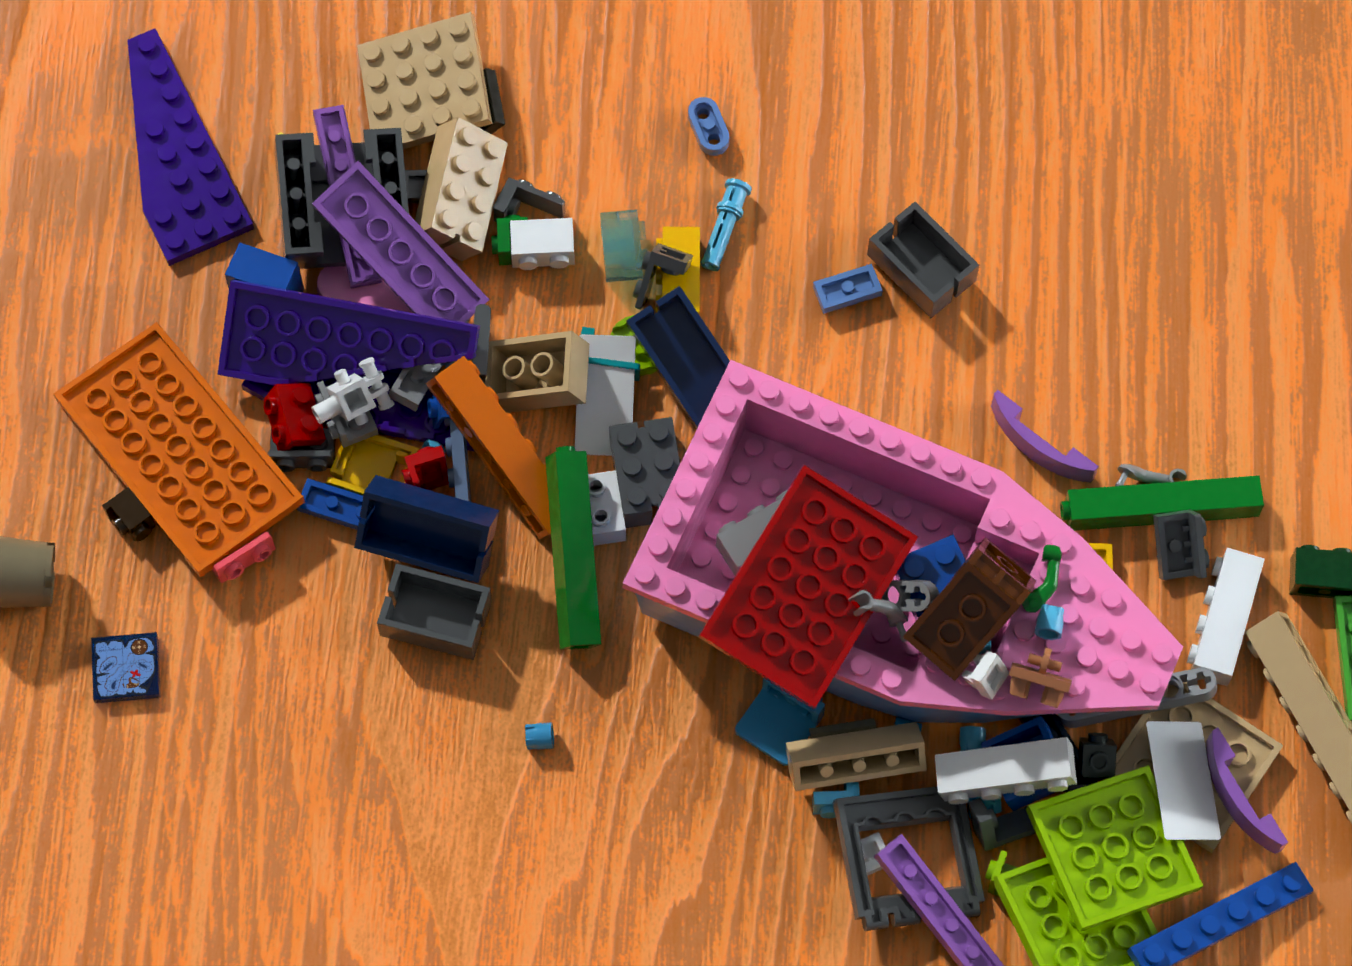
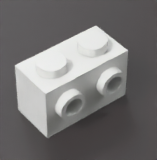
[510,218,575,270]
[588,470,626,546]

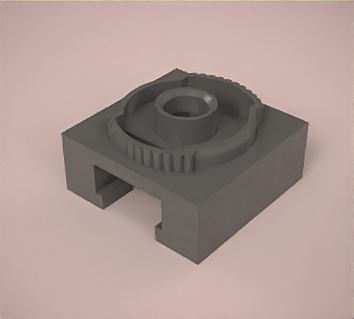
[275,128,409,269]

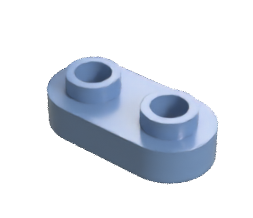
[688,97,729,156]

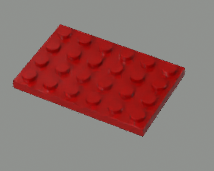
[698,465,918,709]

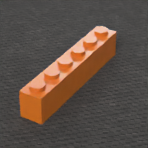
[425,356,551,539]

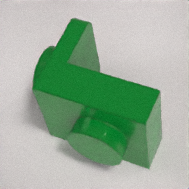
[491,215,528,266]

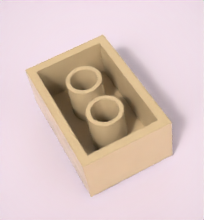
[485,331,590,413]

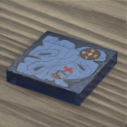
[91,632,161,703]

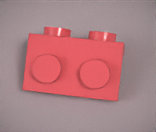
[212,531,276,584]

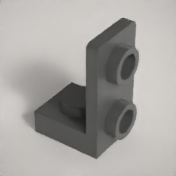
[493,178,566,222]
[633,243,693,310]
[968,798,1036,851]

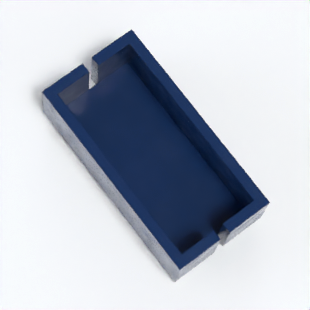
[626,286,730,430]
[354,475,500,583]

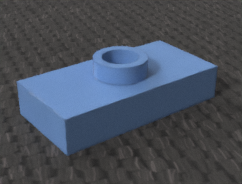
[813,264,883,314]

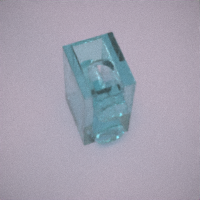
[600,210,647,282]

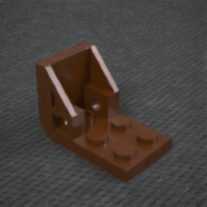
[903,537,1037,681]

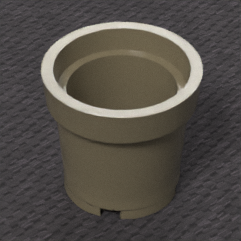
[0,536,55,608]

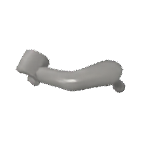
[1115,464,1187,486]
[848,590,908,642]

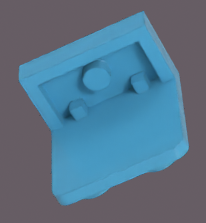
[735,678,825,766]

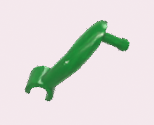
[1022,545,1062,613]

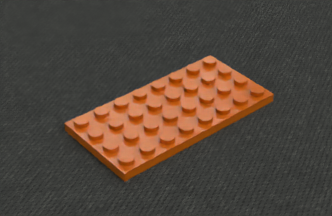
[53,322,305,578]

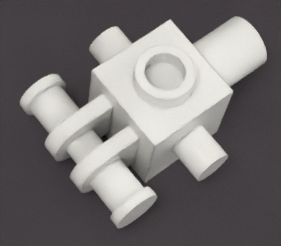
[311,357,394,426]

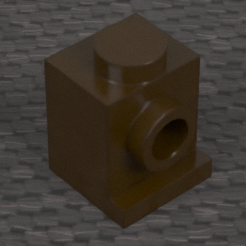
[102,487,155,541]

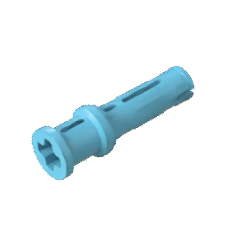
[700,178,752,271]

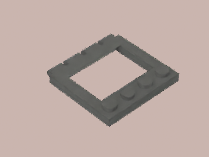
[833,786,985,931]

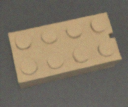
[415,117,508,261]

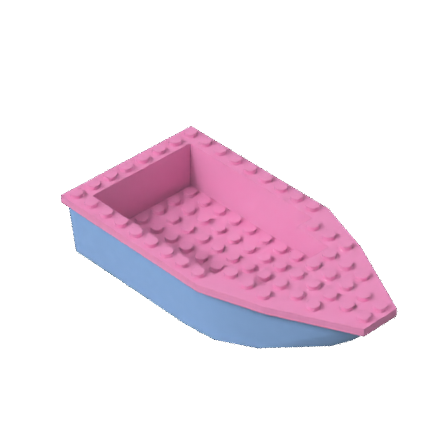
[623,360,1183,723]

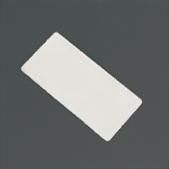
[575,334,636,456]
[1146,721,1221,840]

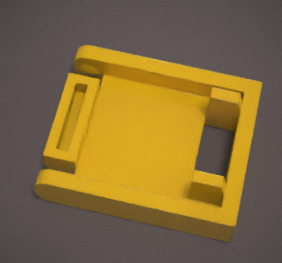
[326,435,420,495]

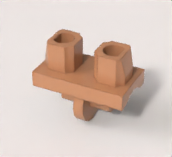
[1009,648,1072,708]

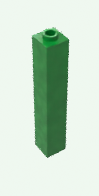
[545,446,601,650]
[1060,476,1264,531]

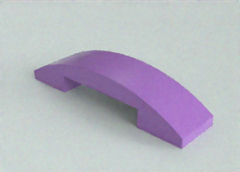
[991,390,1099,483]
[1206,727,1288,854]

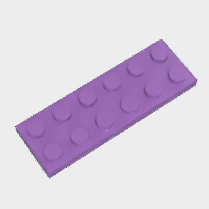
[311,161,490,323]

